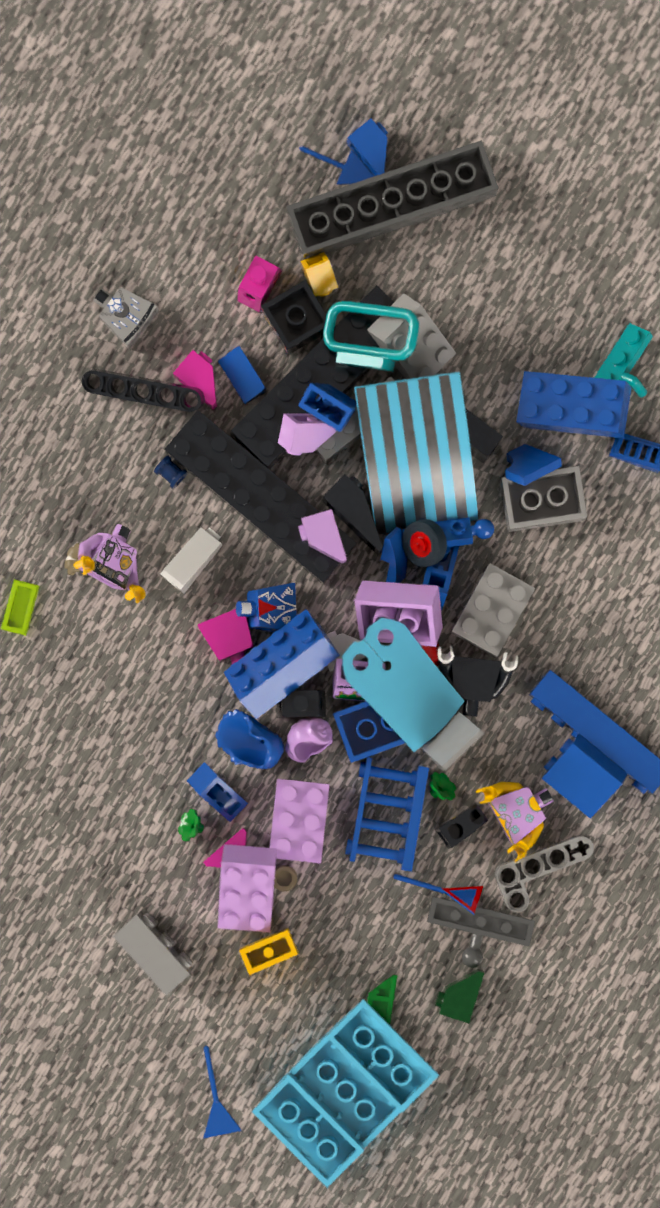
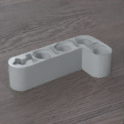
[495,836,594,913]

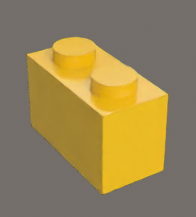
[239,927,298,975]

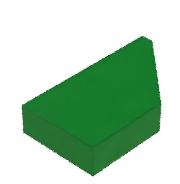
[367,974,398,1024]

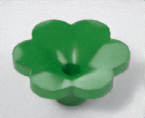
[430,772,456,800]
[178,809,204,842]

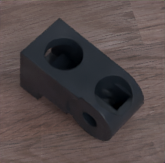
[435,803,488,849]

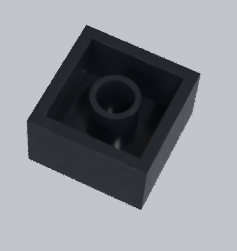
[261,280,326,355]

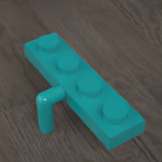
[594,323,653,397]

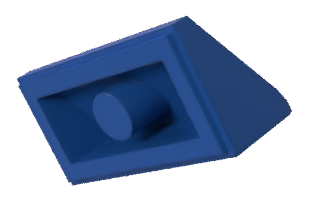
[218,346,267,404]

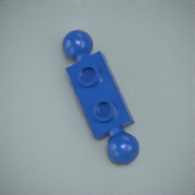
[402,518,494,547]

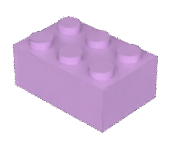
[355,581,443,647]
[270,779,329,863]
[218,844,277,932]

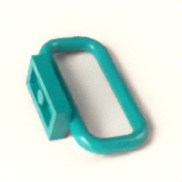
[323,301,419,372]

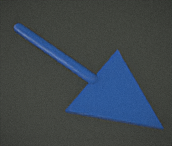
[299,146,374,185]

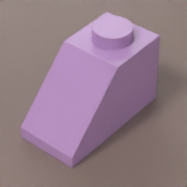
[278,413,337,455]
[298,509,347,564]

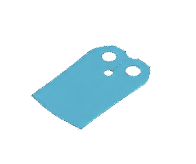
[342,618,464,752]

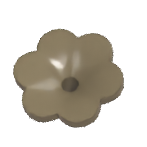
[64,543,80,576]

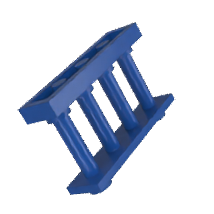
[345,757,429,872]

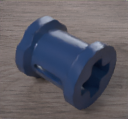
[154,455,188,489]

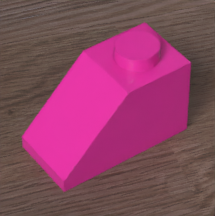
[173,350,217,410]

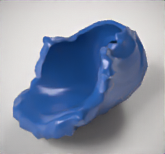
[215,709,284,770]

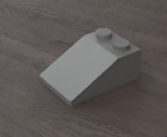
[420,712,484,771]

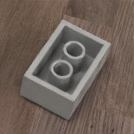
[367,293,456,379]
[499,466,587,532]
[450,563,535,658]
[113,911,193,996]

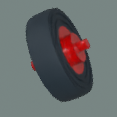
[402,519,447,567]

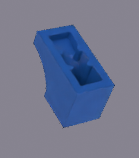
[187,762,248,822]

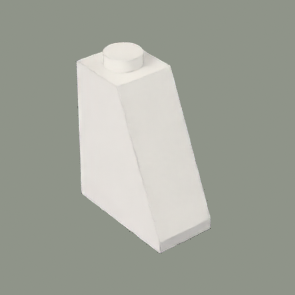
[160,527,222,594]

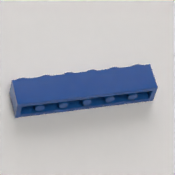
[529,670,660,794]

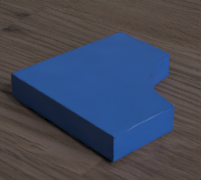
[505,444,562,486]

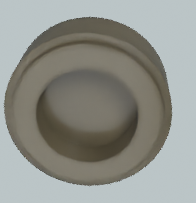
[274,865,297,892]

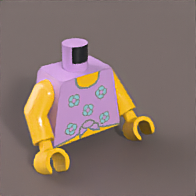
[476,781,554,862]

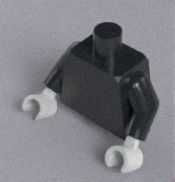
[437,646,518,717]

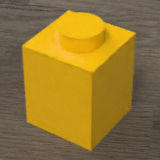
[300,252,339,297]

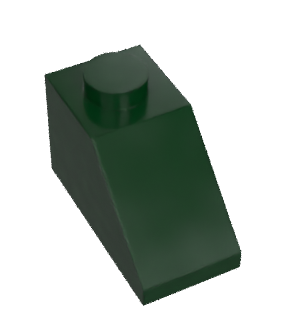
[435,969,484,1024]

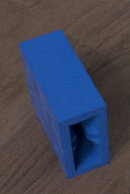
[542,734,628,819]

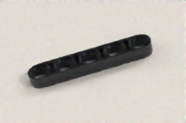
[81,369,205,412]

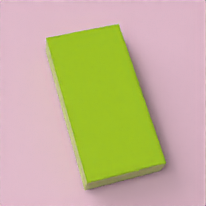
[1,579,40,636]

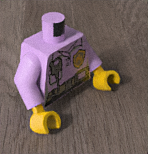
[74,524,146,603]

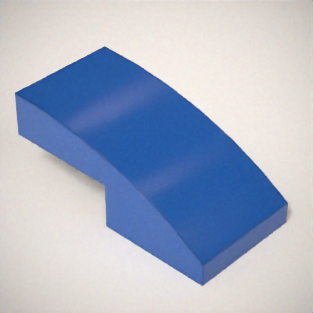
[380,527,407,583]

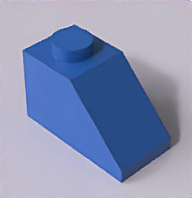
[347,118,388,176]

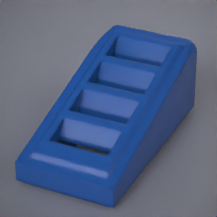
[609,434,660,473]

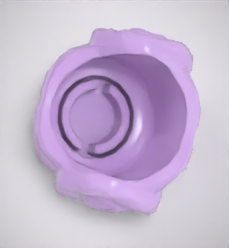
[285,717,333,763]

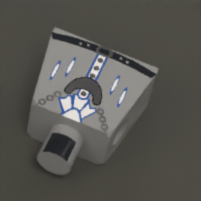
[94,288,159,349]

